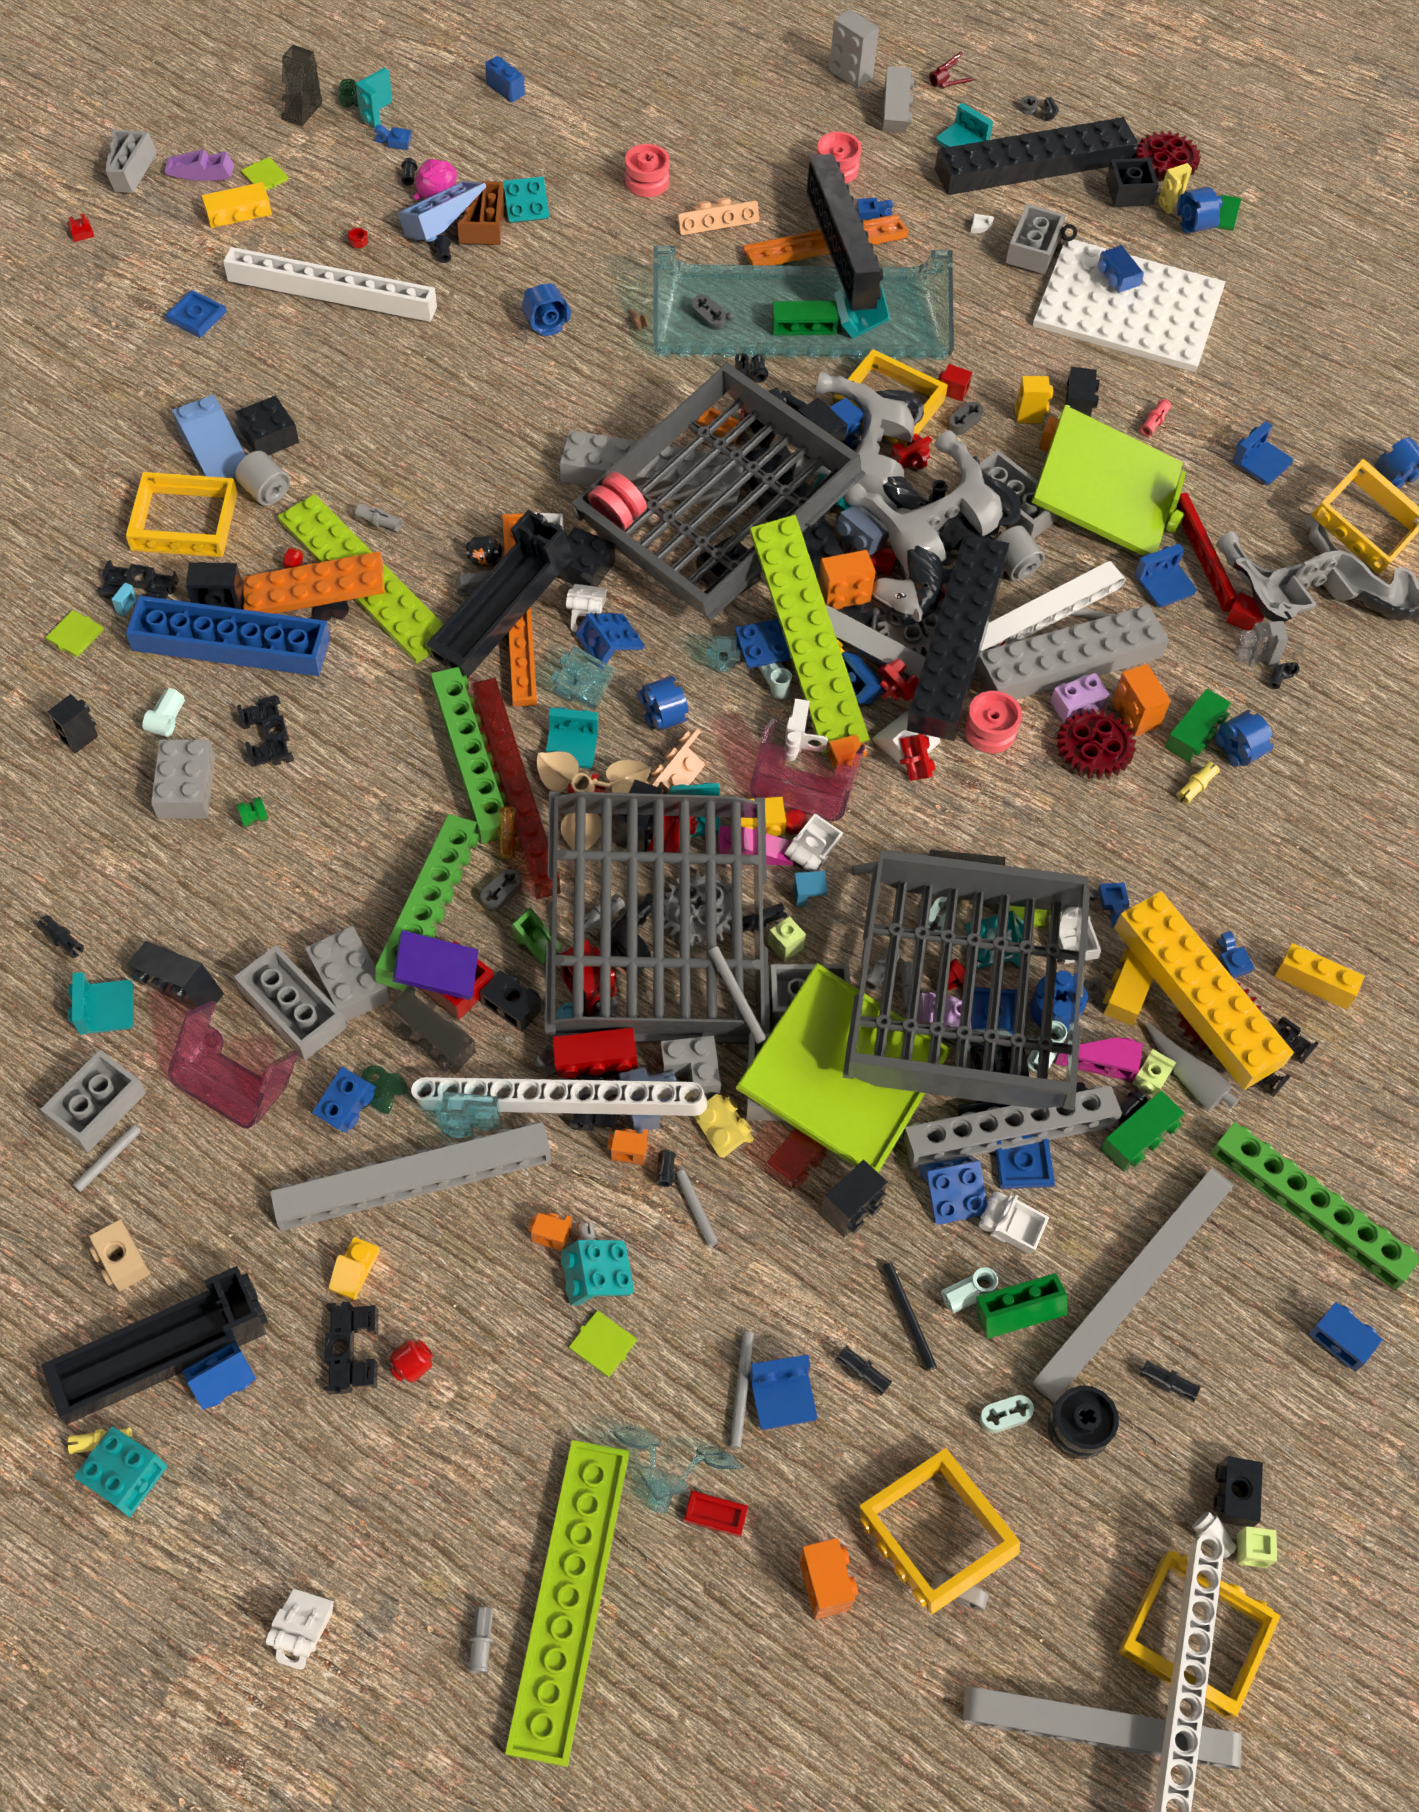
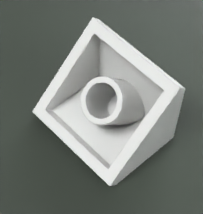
[872,711,940,770]

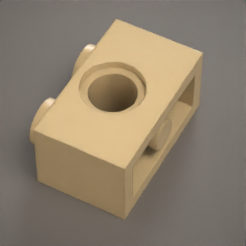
[89,1219,151,1292]

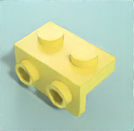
[1158,163,1192,214]
[694,1094,754,1158]

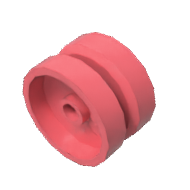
[817,132,862,184]
[625,144,670,197]
[588,472,647,531]
[964,691,1022,753]

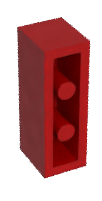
[553,1028,638,1079]

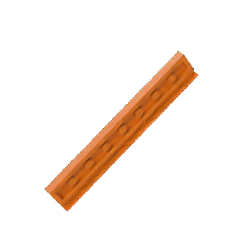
[743,214,908,269]

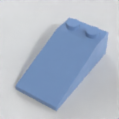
[397,181,486,242]
[172,394,246,480]

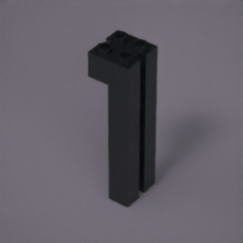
[426,510,574,679]
[41,1266,269,1425]

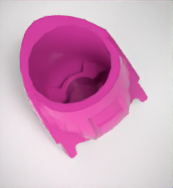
[413,159,457,201]

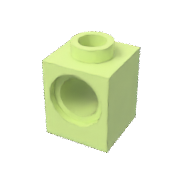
[768,916,806,962]
[1237,1526,1277,1568]

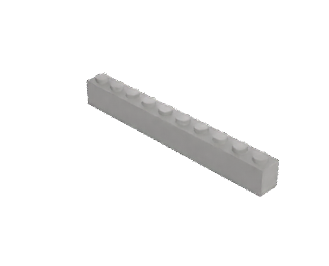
[270,1122,552,1231]

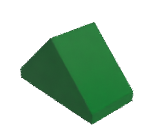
[1215,194,1242,231]

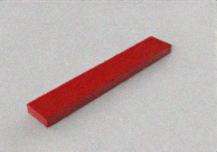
[1175,492,1237,612]

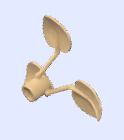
[537,751,650,850]

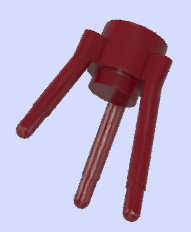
[929,51,973,89]

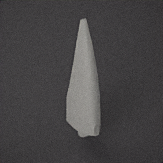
[1146,1022,1239,1111]

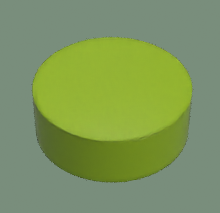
[1166,510,1184,534]

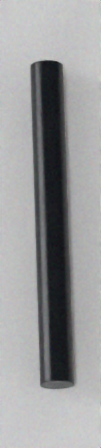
[882,1263,937,1371]

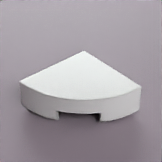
[970,214,994,234]

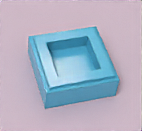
[112,583,137,617]

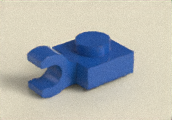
[375,125,412,150]
[857,197,893,219]
[1098,882,1130,928]
[1217,931,1255,979]

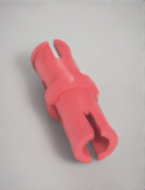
[1140,399,1172,437]

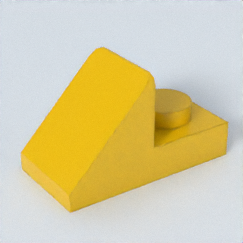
[329,1237,380,1301]

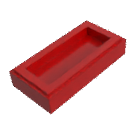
[683,1490,748,1537]

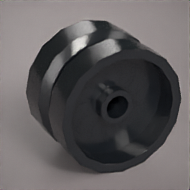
[1048,1385,1119,1460]

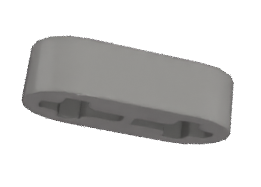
[930,1572,989,1612]

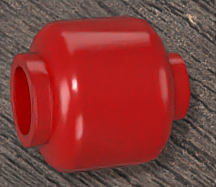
[389,1339,434,1383]

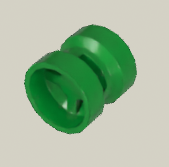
[236,796,269,828]

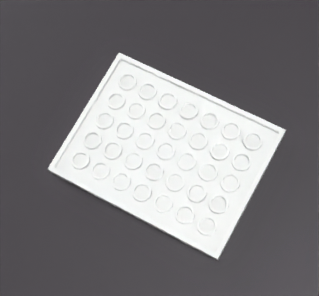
[1033,239,1226,373]

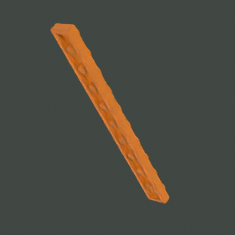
[502,513,537,707]

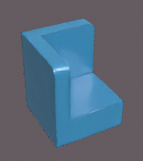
[793,871,828,907]

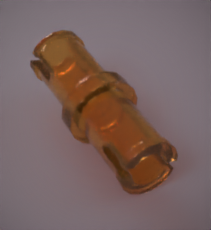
[497,806,517,859]

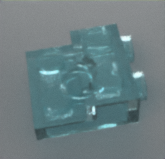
[549,646,616,710]
[436,1092,501,1138]

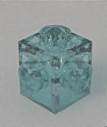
[707,635,740,672]

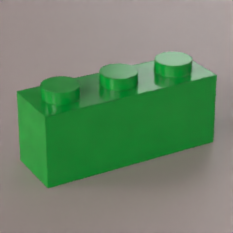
[772,301,838,336]
[1164,688,1231,763]
[1100,1090,1185,1171]
[976,1273,1067,1339]

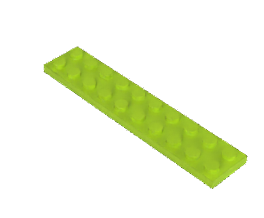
[277,494,444,664]
[750,515,870,755]
[505,1440,630,1768]

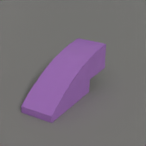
[164,149,234,181]

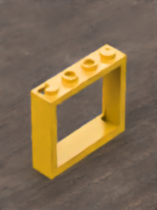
[832,349,948,448]
[1311,459,1419,575]
[126,472,238,557]
[858,1448,1020,1615]
[1117,1550,1281,1721]

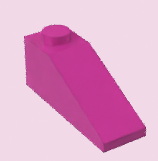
[718,826,793,866]
[1055,1037,1143,1082]

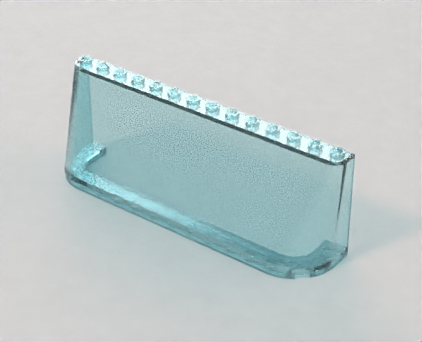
[653,246,954,360]

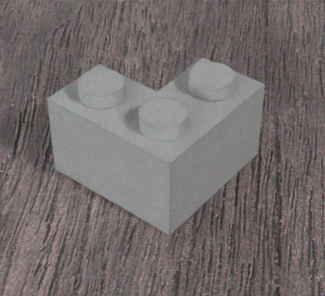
[660,1036,721,1100]

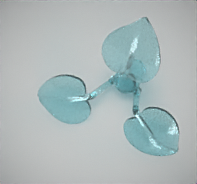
[610,1426,745,1513]

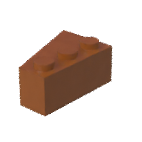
[457,181,505,245]

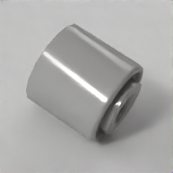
[235,451,290,506]
[996,526,1045,581]

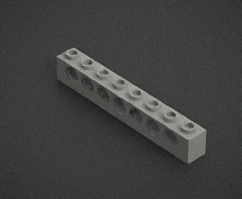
[903,1086,1122,1168]

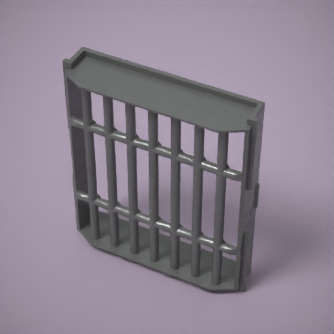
[572,362,865,621]
[545,791,770,1044]
[842,850,1090,1110]

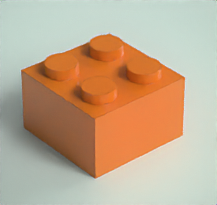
[818,550,876,609]
[1112,664,1171,737]
[798,1538,858,1620]

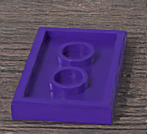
[392,930,479,1000]

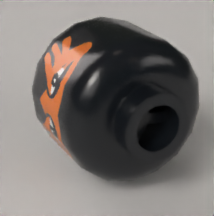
[466,535,502,566]

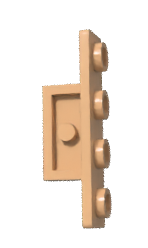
[678,198,759,235]
[646,728,705,794]

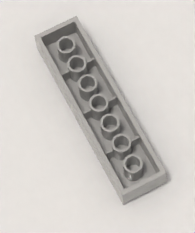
[560,430,745,510]
[975,605,1169,700]

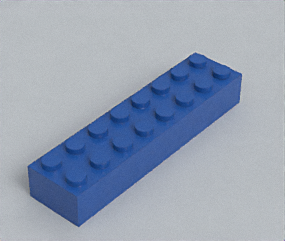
[126,596,331,676]

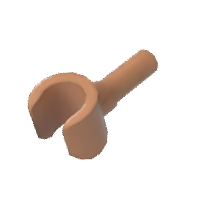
[630,308,649,331]

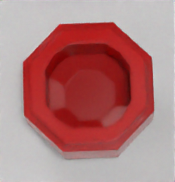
[348,228,368,248]
[283,547,303,569]
[785,809,807,834]

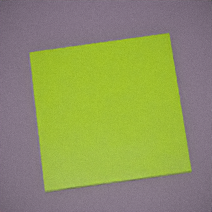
[1031,405,1183,556]
[735,963,951,1172]

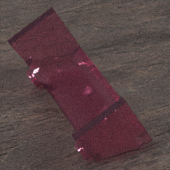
[750,718,866,821]
[168,1000,298,1128]

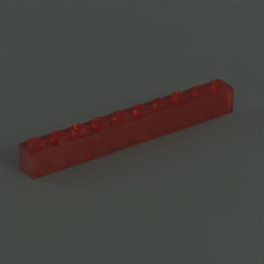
[472,677,561,900]

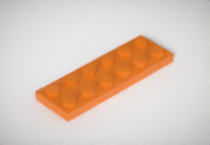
[243,551,385,614]

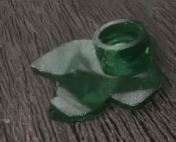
[338,78,358,108]
[361,1065,409,1115]

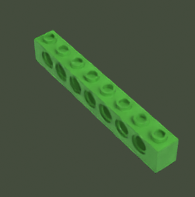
[431,667,514,844]
[376,814,480,991]
[1210,1121,1419,1291]

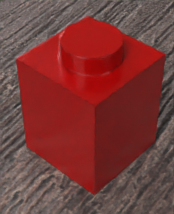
[938,364,973,402]
[1226,592,1264,633]

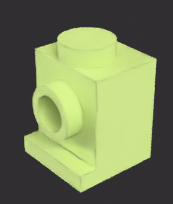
[1132,1049,1176,1096]

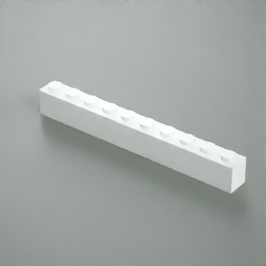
[223,247,437,322]

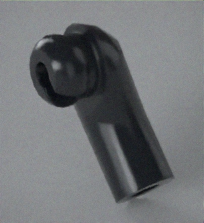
[1042,97,1059,121]
[1269,662,1300,689]

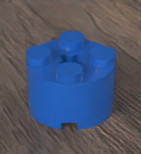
[1177,186,1222,233]
[522,283,571,336]
[1375,437,1419,489]
[637,676,689,731]
[1215,710,1274,767]
[1030,970,1088,1031]

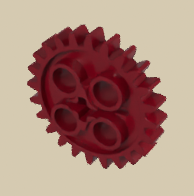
[1135,131,1201,180]
[1056,708,1136,780]

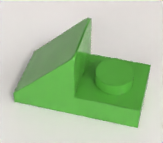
[511,907,562,964]

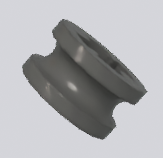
[1020,96,1038,115]

